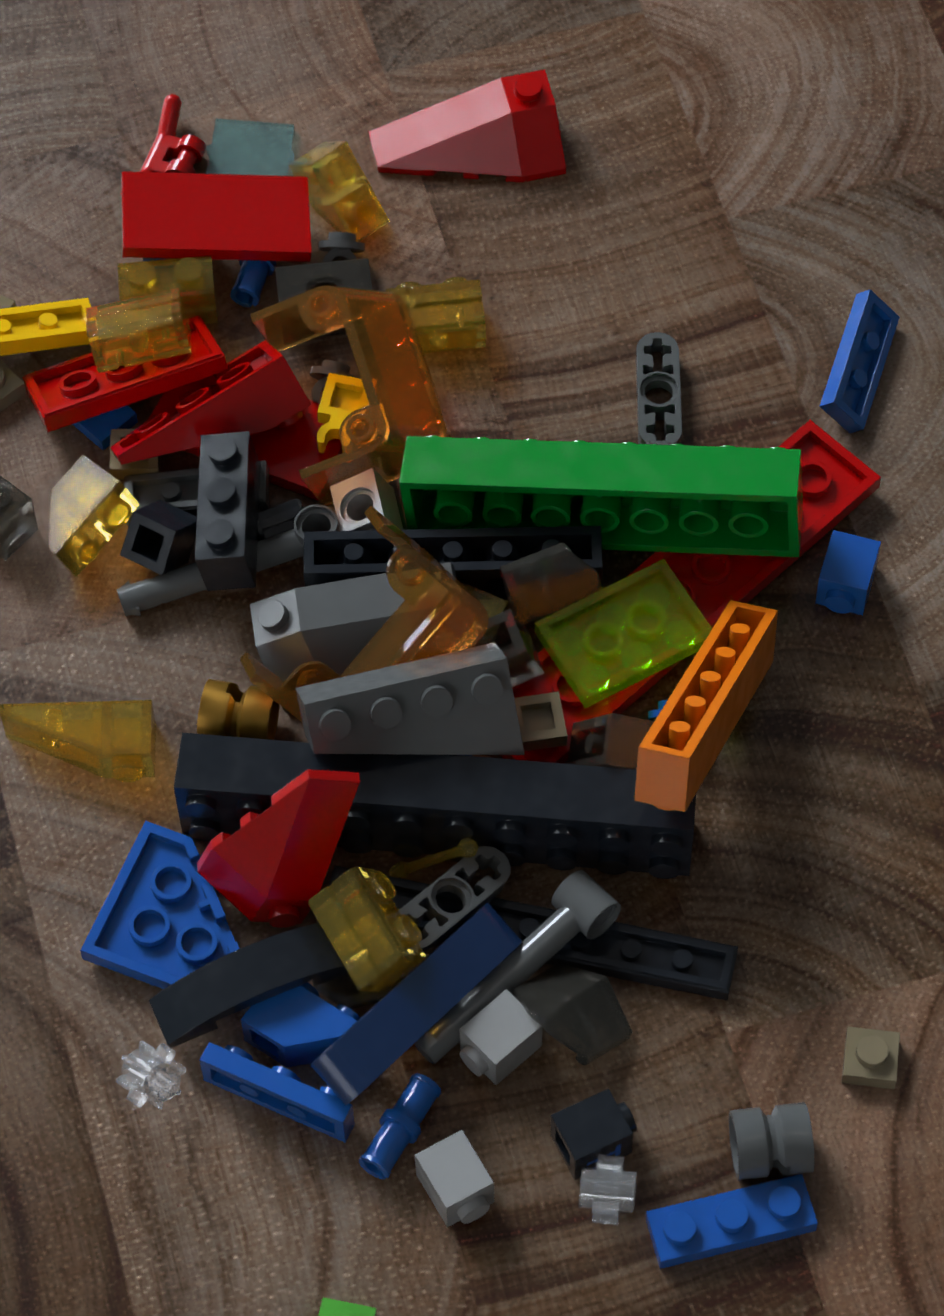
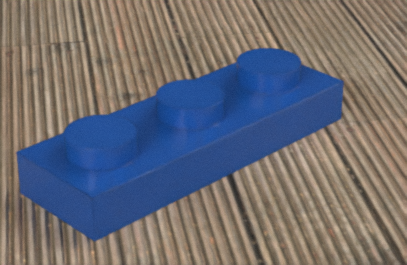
[819,290,900,433]
[199,1042,355,1143]
[645,1174,818,1269]

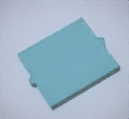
[206,118,295,176]

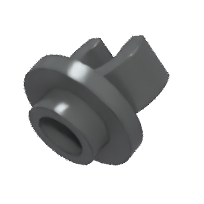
[318,232,365,277]
[310,360,357,402]

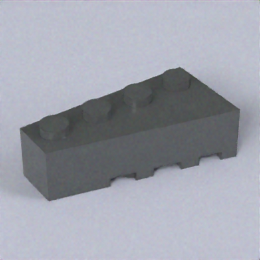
[296,642,525,755]

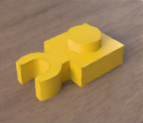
[317,373,376,458]

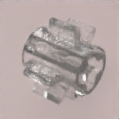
[116,1041,187,1110]
[579,1155,637,1225]

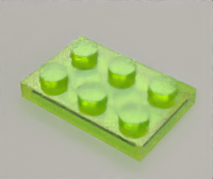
[535,559,712,709]

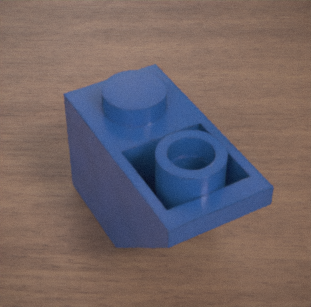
[241,982,360,1068]

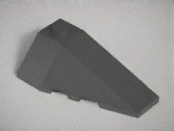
[250,562,462,714]

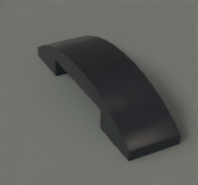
[149,918,364,1049]

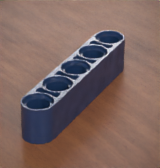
[310,902,522,1106]

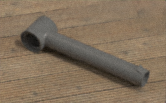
[116,504,340,617]
[414,870,621,1065]

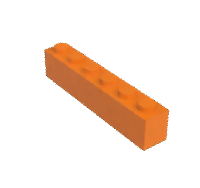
[634,600,778,812]

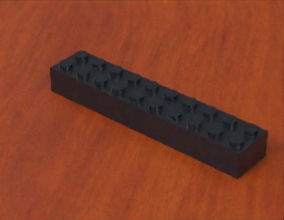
[174,733,697,879]

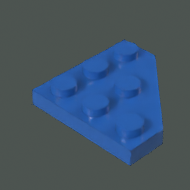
[80,821,240,989]

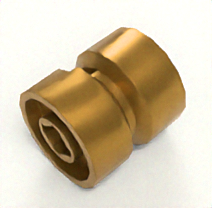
[197,679,280,740]

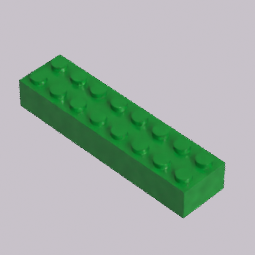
[399,435,803,557]

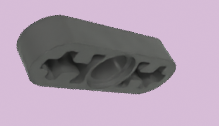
[636,332,682,445]
[387,846,511,959]

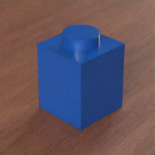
[815,530,881,615]

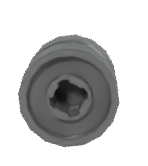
[728,1102,815,1181]

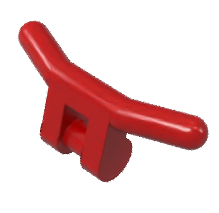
[139,94,207,173]

